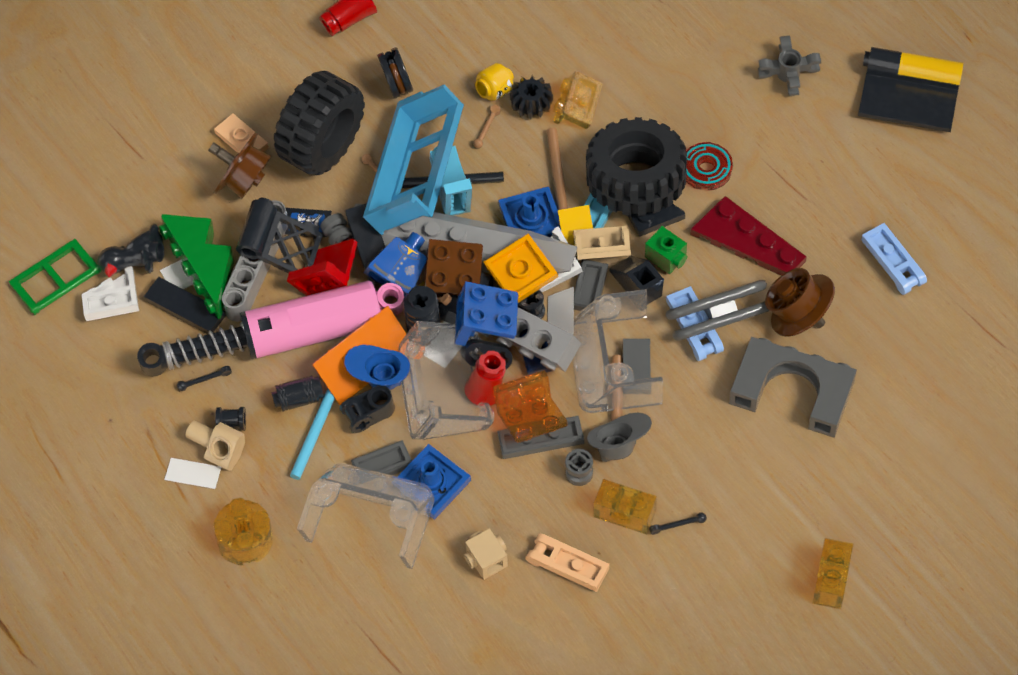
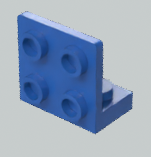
[454,281,518,346]

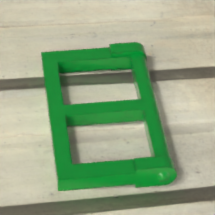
[8,239,102,315]

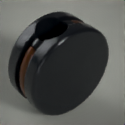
[377,47,413,98]

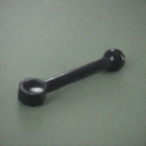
[176,366,232,391]
[649,512,707,535]

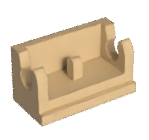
[573,226,631,260]

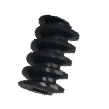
[403,286,440,340]

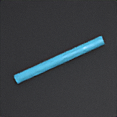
[290,388,335,480]

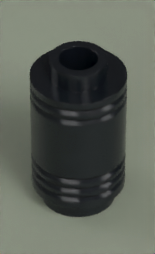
[271,375,324,412]

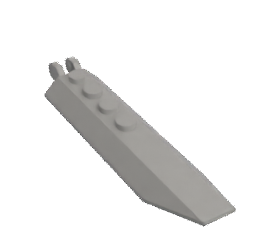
[348,203,577,273]

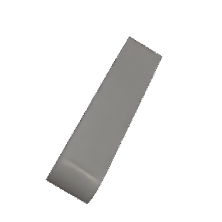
[222,200,288,321]

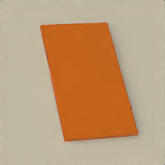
[312,306,415,406]

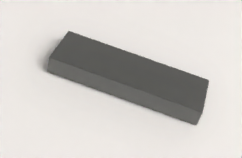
[497,415,584,459]

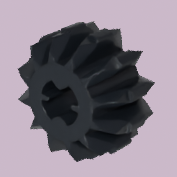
[509,74,553,120]

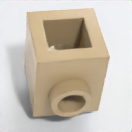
[464,528,508,580]

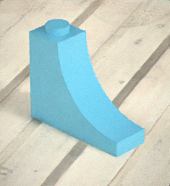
[430,146,472,216]

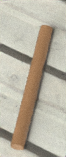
[547,128,568,210]

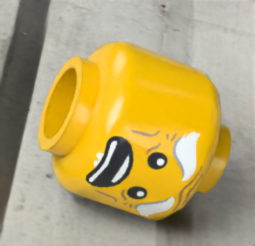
[475,63,514,101]

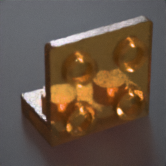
[493,370,568,443]

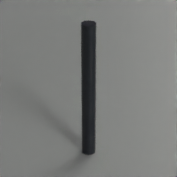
[402,171,504,188]

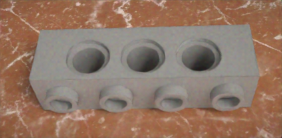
[479,307,582,372]

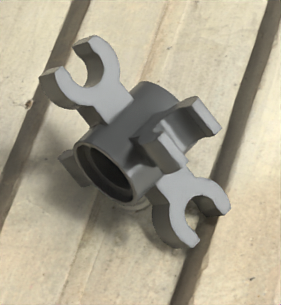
[758,35,821,96]

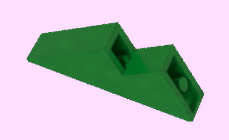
[158,214,234,319]

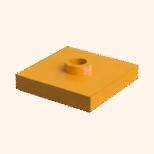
[483,233,558,303]

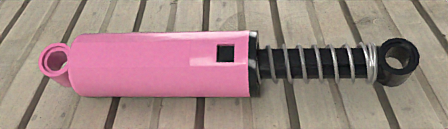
[137,281,404,377]

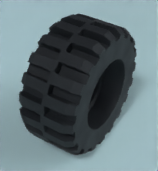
[273,71,365,175]
[586,117,687,216]

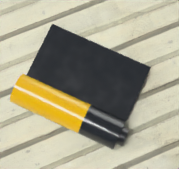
[858,47,964,133]

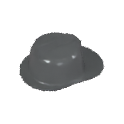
[587,412,652,462]

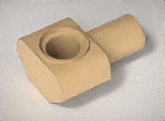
[186,421,245,471]

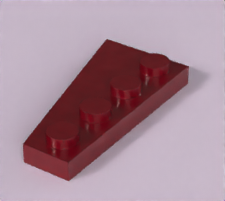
[690,196,807,275]

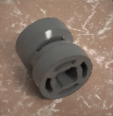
[320,213,354,245]
[565,449,593,486]

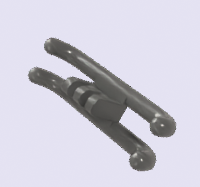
[666,280,770,341]

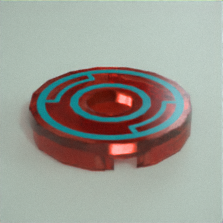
[686,142,733,190]

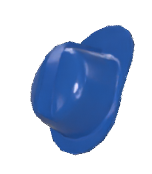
[344,344,410,390]

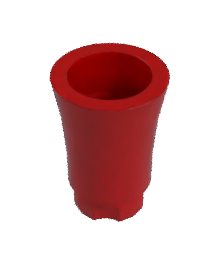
[319,0,377,36]
[464,351,506,407]

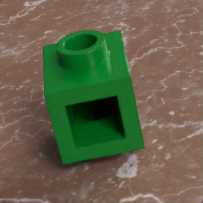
[645,226,688,275]

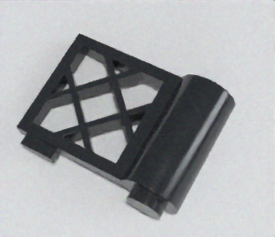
[236,197,323,274]

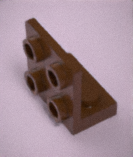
[424,239,483,295]

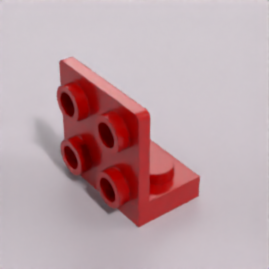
[287,239,358,296]

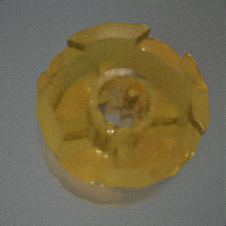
[213,498,273,565]

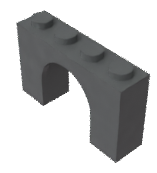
[729,336,857,438]

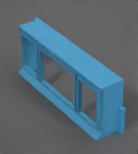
[363,84,464,235]

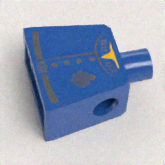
[364,232,427,300]

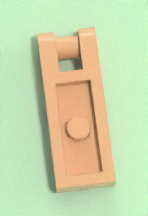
[525,533,609,592]

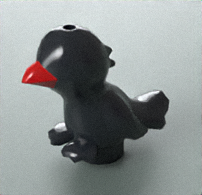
[97,224,165,277]

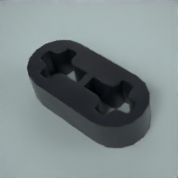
[461,339,513,369]

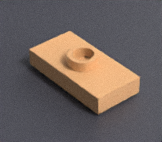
[214,114,269,153]

